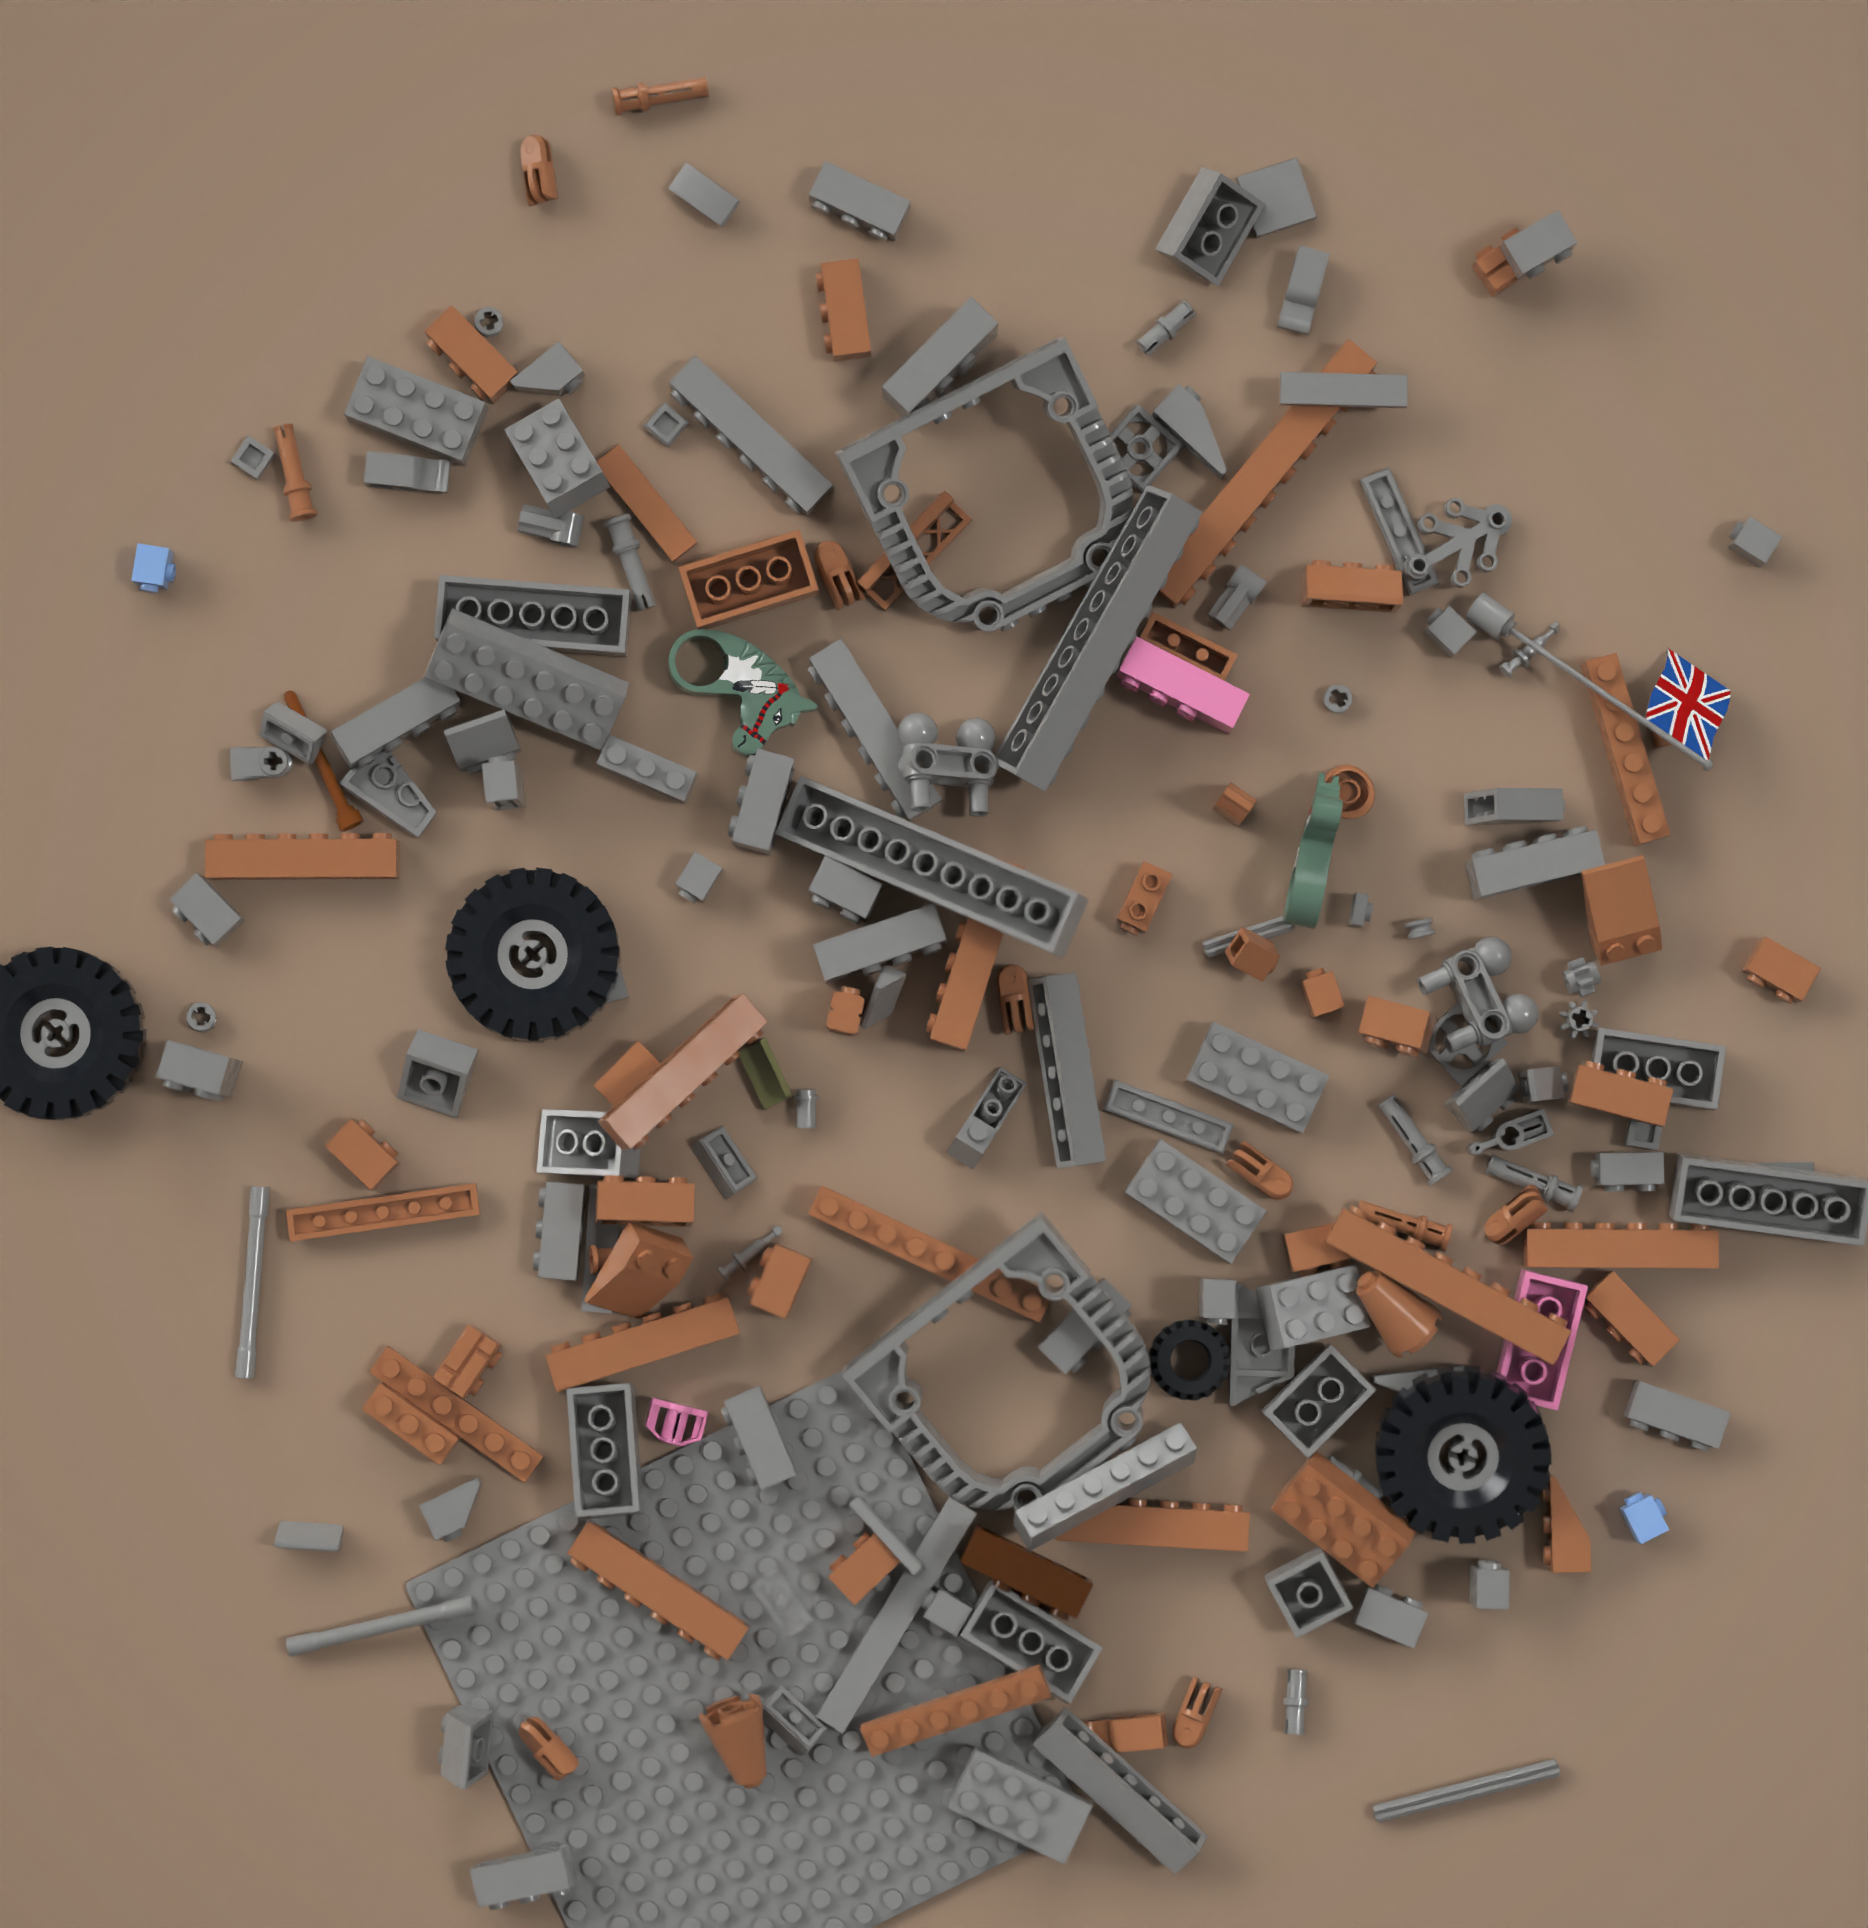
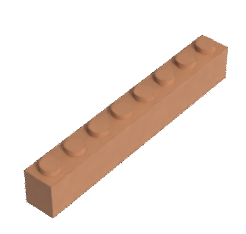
[808,1185,1050,1323]
[1325,1205,1572,1365]

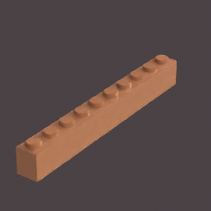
[1157,338,1378,608]

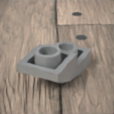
[669,162,741,227]

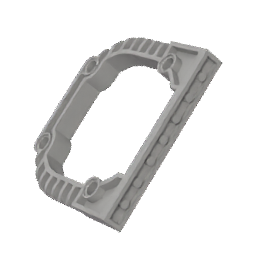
[834,337,1133,632]
[841,1212,1150,1511]

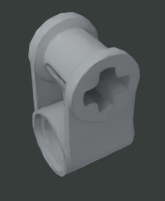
[230,747,293,781]

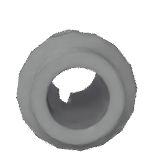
[794,1089,819,1128]

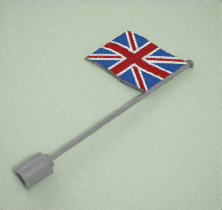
[1466,593,1730,771]

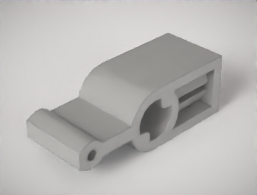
[1277,245,1330,335]
[364,451,451,493]
[1466,1109,1554,1155]

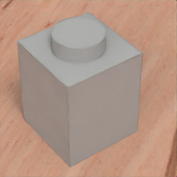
[1728,517,1782,568]
[1424,606,1477,658]
[675,852,723,904]
[921,1587,973,1637]

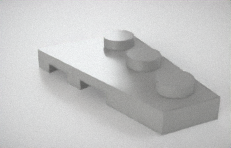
[340,750,437,839]

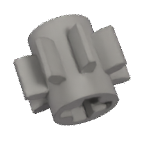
[1562,957,1601,997]
[1559,1000,1599,1039]

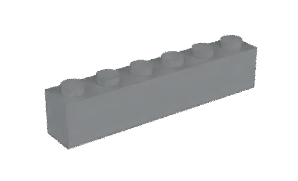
[669,355,833,517]
[807,639,942,822]
[1027,973,1106,1169]
[1013,1422,1197,1551]
[1032,1707,1208,1874]

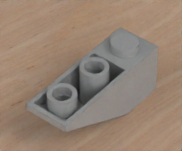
[946,1067,1027,1170]

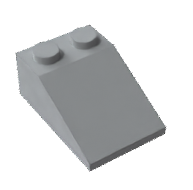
[1444,1058,1520,1132]
[537,1109,641,1180]

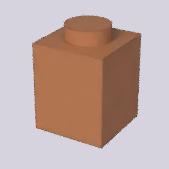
[1225,926,1280,982]
[1300,968,1345,1018]

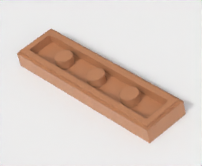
[596,444,698,563]

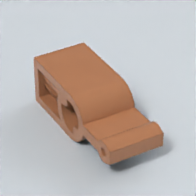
[1212,782,1257,827]
[1082,1712,1169,1752]

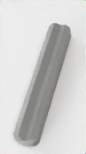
[1203,915,1295,958]

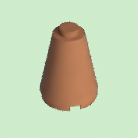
[1356,1271,1442,1358]
[699,1694,767,1789]

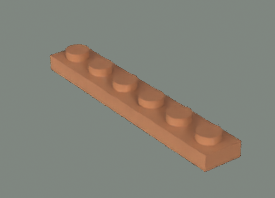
[286,1183,481,1242]
[369,1346,544,1483]
[860,1664,1051,1757]

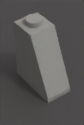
[1464,788,1565,825]

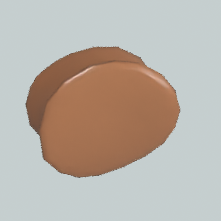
[1325,765,1375,819]

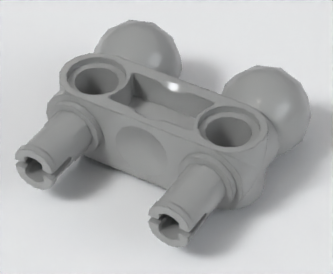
[898,712,998,817]
[1417,936,1539,1053]

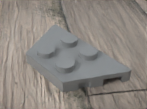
[1229,1282,1295,1405]

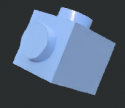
[131,543,176,593]
[1619,1492,1669,1544]

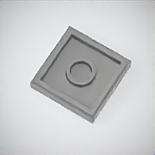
[1236,158,1317,238]

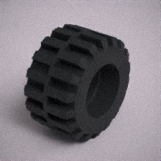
[1149,1320,1231,1401]

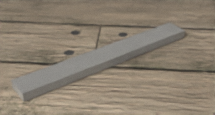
[816,1496,977,1733]

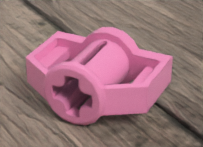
[644,1397,708,1446]

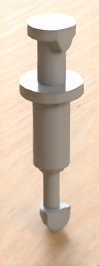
[1499,622,1560,679]
[717,1226,782,1281]

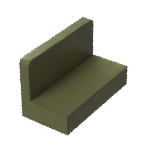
[739,1038,793,1110]

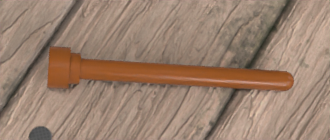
[284,690,364,832]

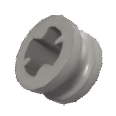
[475,307,503,337]
[1323,684,1352,714]
[1404,918,1436,940]
[187,1002,217,1032]

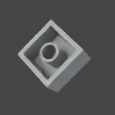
[808,856,883,924]
[1265,1546,1353,1639]

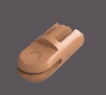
[520,135,558,206]
[814,541,865,611]
[997,964,1035,1035]
[1225,1140,1293,1200]
[1484,1184,1548,1245]
[1172,1676,1223,1749]
[519,1717,579,1781]

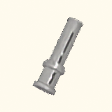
[603,514,657,612]
[1378,1094,1452,1186]
[1485,1154,1583,1213]

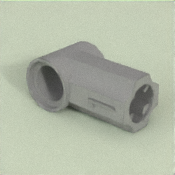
[518,504,584,548]
[1208,564,1267,631]

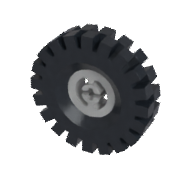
[445,867,621,1043]
[0,946,147,1120]
[1375,1365,1552,1544]

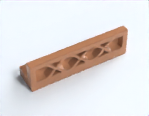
[857,490,972,611]

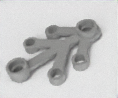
[1403,498,1512,588]

